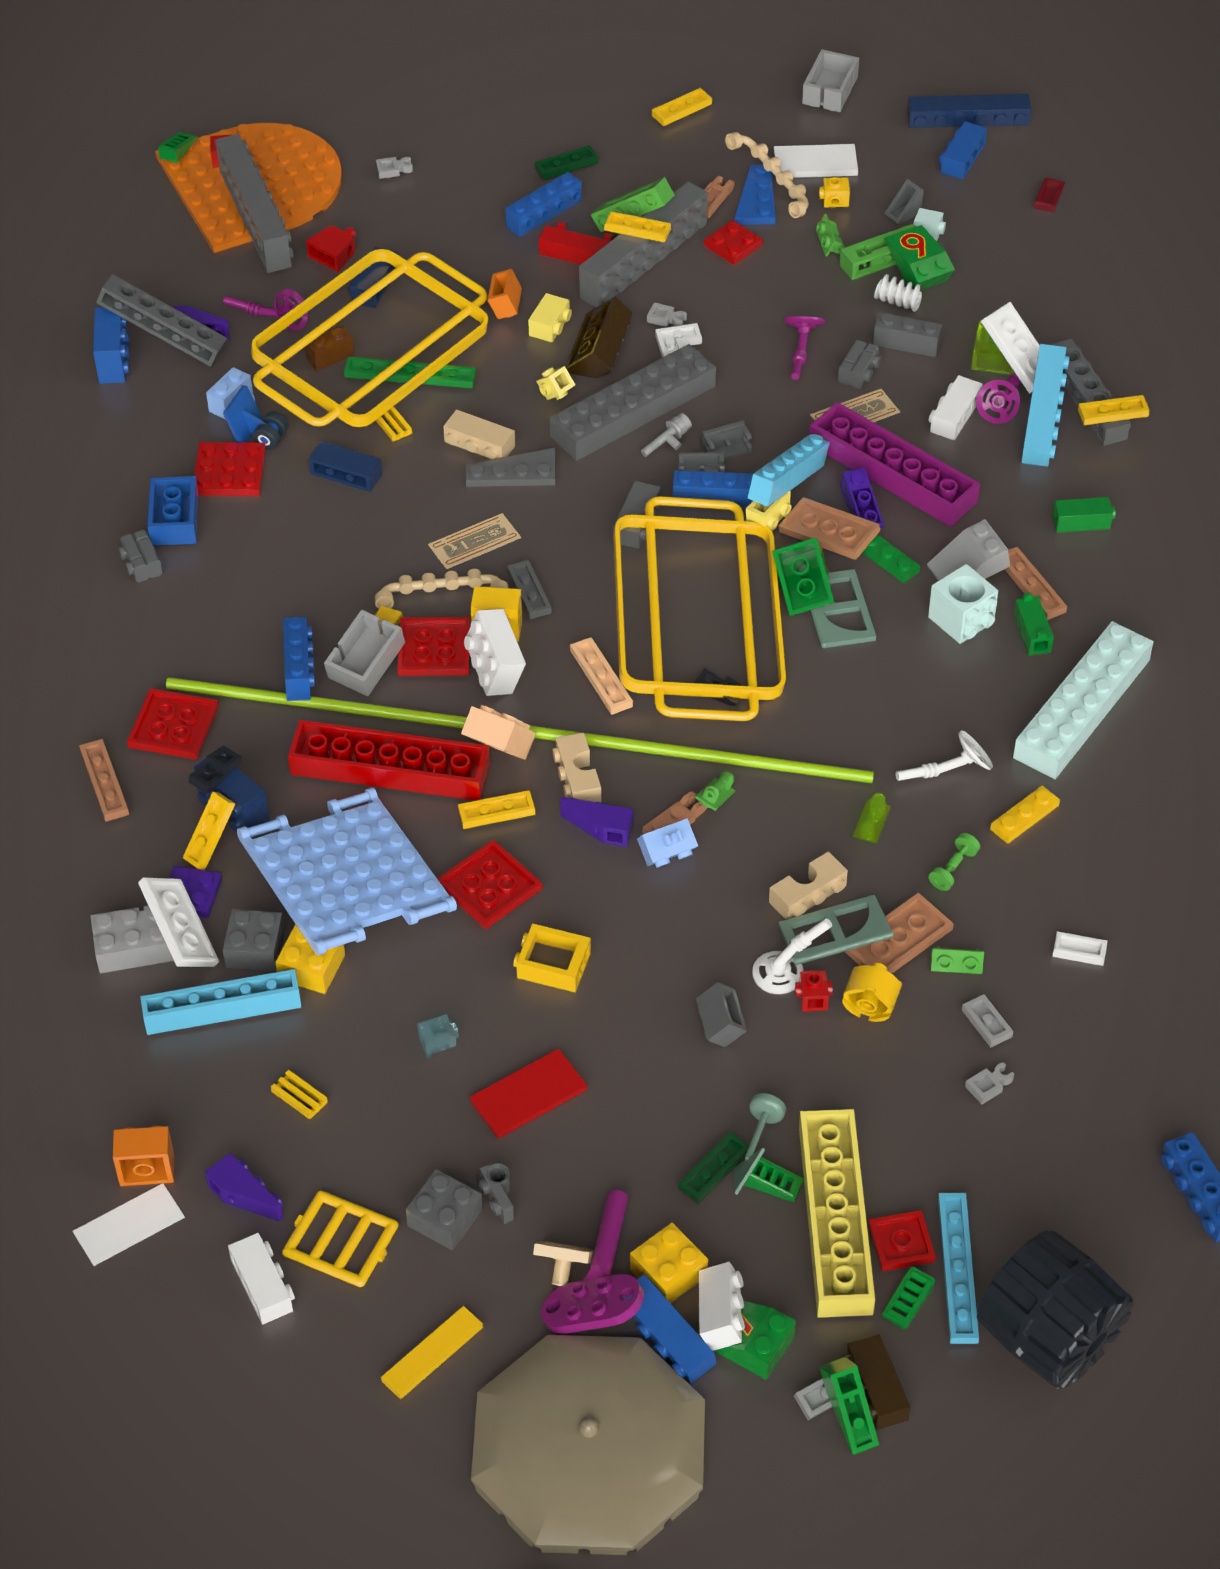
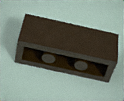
[844,1334,910,1430]

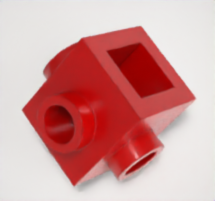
[795,970,833,1012]

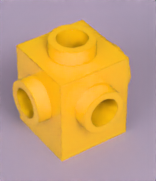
[819,177,850,208]

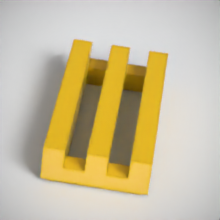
[375,406,412,442]
[271,1070,328,1120]

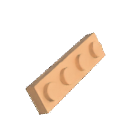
[570,637,633,715]

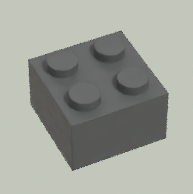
[223,909,285,972]
[406,1169,483,1251]

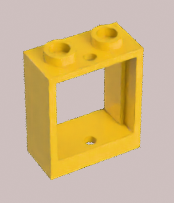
[513,923,591,993]

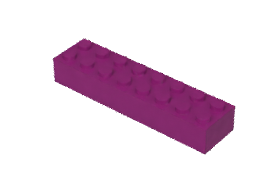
[809,402,980,527]

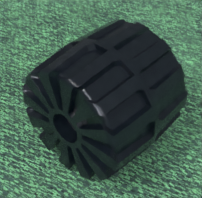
[977,1230,1134,1389]

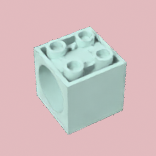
[928,564,998,644]

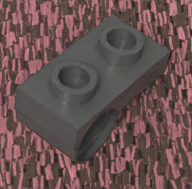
[477,1163,514,1224]

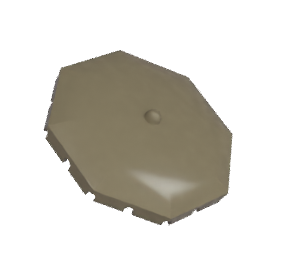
[471,1335,705,1555]

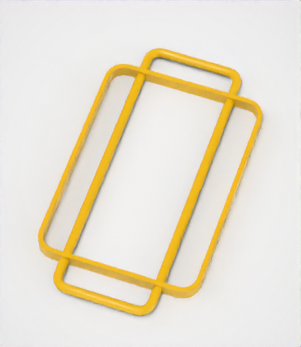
[251,249,488,427]
[613,496,786,721]

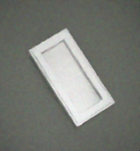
[1052,931,1107,966]

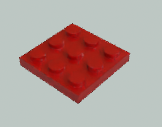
[194,442,266,496]
[398,617,470,676]
[127,688,219,760]
[437,840,543,930]

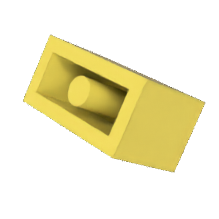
[528,293,572,342]

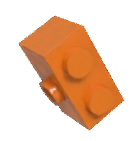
[488,269,522,319]

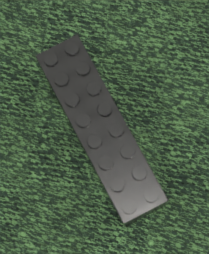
[215,134,293,273]
[579,181,708,307]
[549,344,716,461]

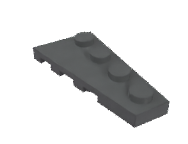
[466,448,555,487]

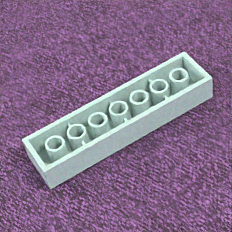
[1013,621,1154,779]

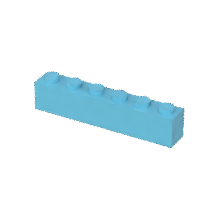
[1022,344,1069,467]
[747,434,830,507]
[140,969,301,1035]

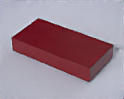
[1034,178,1065,213]

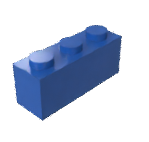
[939,122,987,179]

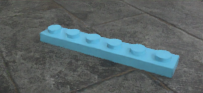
[938,1193,979,1344]

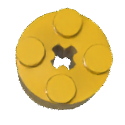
[842,963,902,1022]

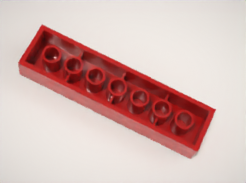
[288,720,490,801]

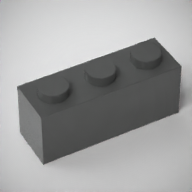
[873,312,943,357]
[613,481,662,549]

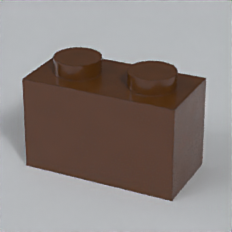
[305,325,354,371]

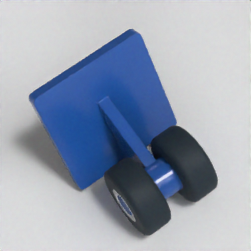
[223,385,289,450]

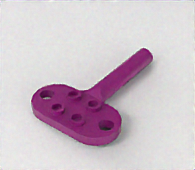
[541,1190,644,1334]

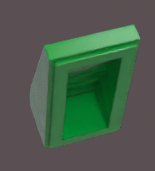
[158,131,197,163]
[744,1157,804,1203]
[882,1267,935,1330]

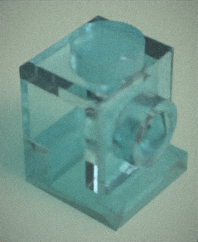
[417,1014,459,1058]

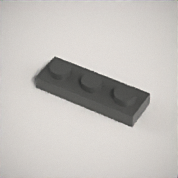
[507,560,552,619]

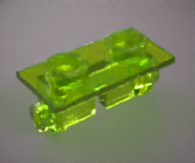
[853,793,891,844]

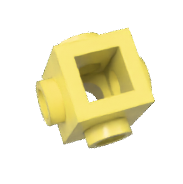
[536,366,575,400]

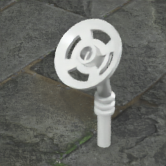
[896,730,993,781]
[752,918,832,994]

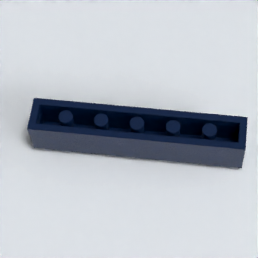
[907,94,1031,128]

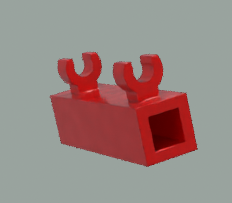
[539,221,614,264]

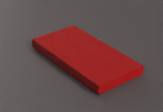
[469,1048,587,1139]

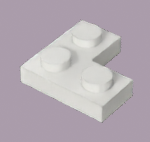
[655,323,702,358]

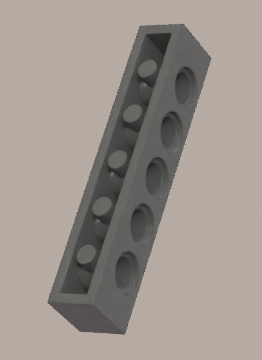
[96,274,227,367]
[1049,339,1131,446]

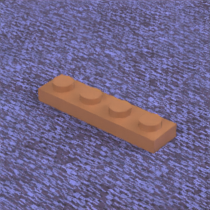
[1004,547,1067,620]
[79,739,129,822]

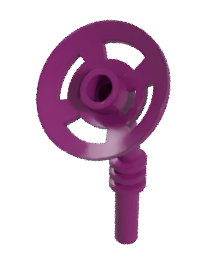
[223,289,308,331]
[783,316,826,380]
[976,372,1021,424]

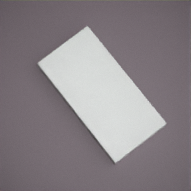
[774,144,858,178]
[981,302,1040,394]
[138,877,219,967]

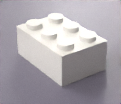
[464,609,526,696]

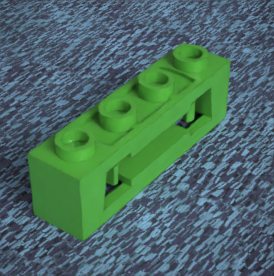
[591,177,675,232]
[840,224,916,280]

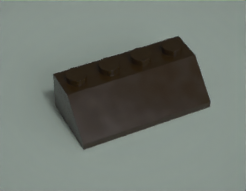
[565,296,632,378]

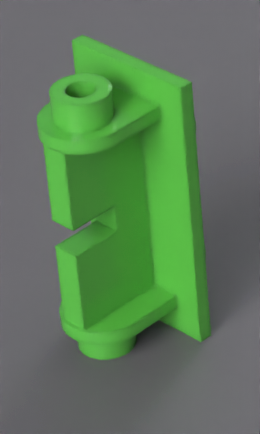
[816,214,844,257]
[695,772,736,811]
[931,946,984,974]

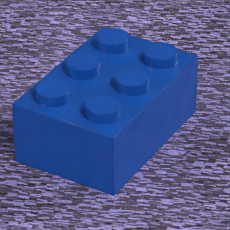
[93,307,130,384]
[147,476,199,546]

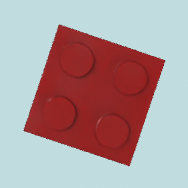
[704,220,763,265]
[868,1210,936,1272]

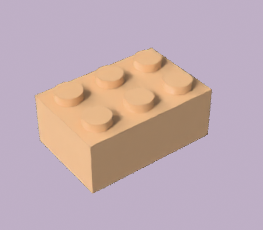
[461,705,536,760]

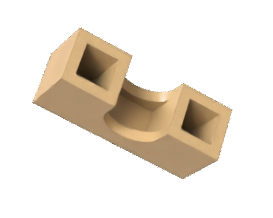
[552,733,601,803]
[769,851,848,920]

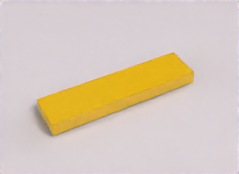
[381,1306,483,1399]

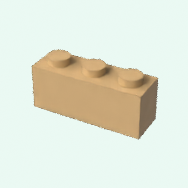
[444,410,515,460]

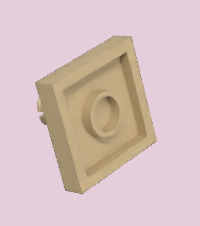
[533,1241,594,1286]

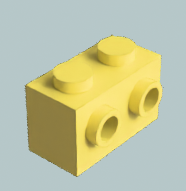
[746,491,791,530]

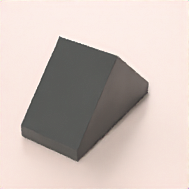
[884,178,923,225]

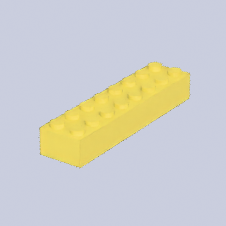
[799,1109,875,1318]

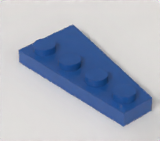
[734,164,776,225]

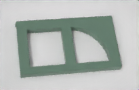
[810,569,876,648]
[778,895,894,965]

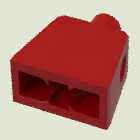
[306,226,356,272]

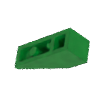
[819,1357,879,1455]

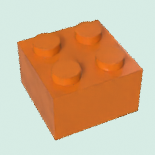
[113,1125,175,1186]

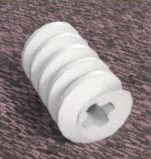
[874,274,922,312]

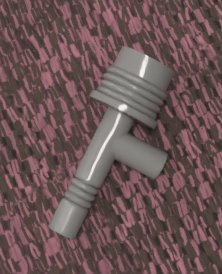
[641,413,692,457]

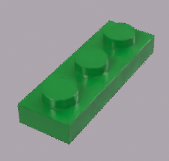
[862,534,920,583]

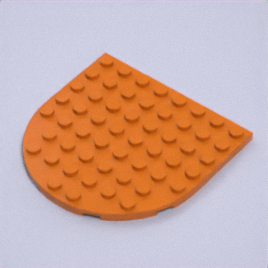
[155,123,342,253]

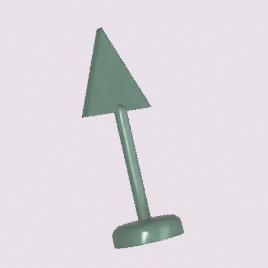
[734,1093,786,1195]

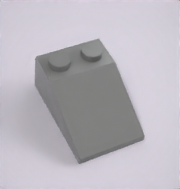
[927,519,1010,581]

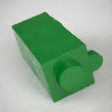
[1052,497,1116,533]
[1014,593,1054,656]

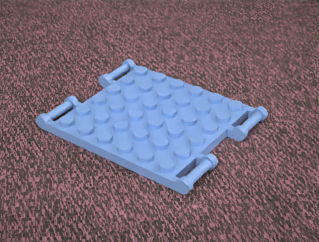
[237,787,457,955]

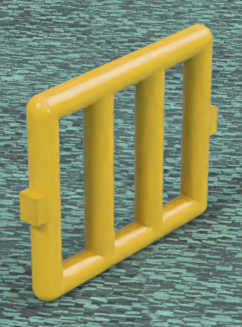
[282,1190,399,1287]

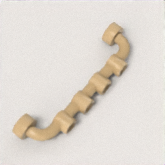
[725,132,809,218]
[375,569,508,609]

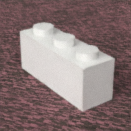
[929,375,983,440]
[228,1233,295,1325]
[699,1262,745,1351]

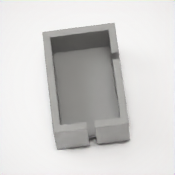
[802,49,859,112]
[324,610,405,696]
[90,905,174,973]

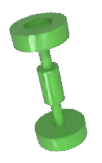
[929,833,980,891]

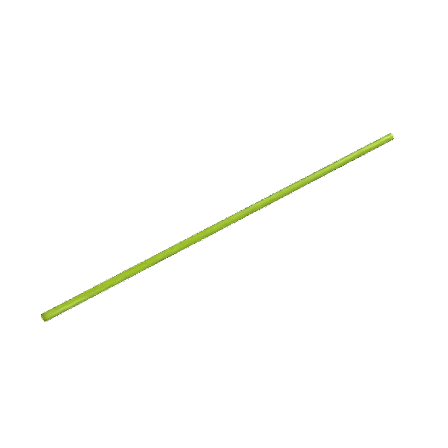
[166,677,874,783]

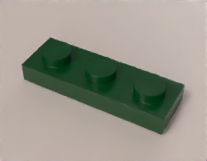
[535,145,599,180]
[678,1132,749,1204]

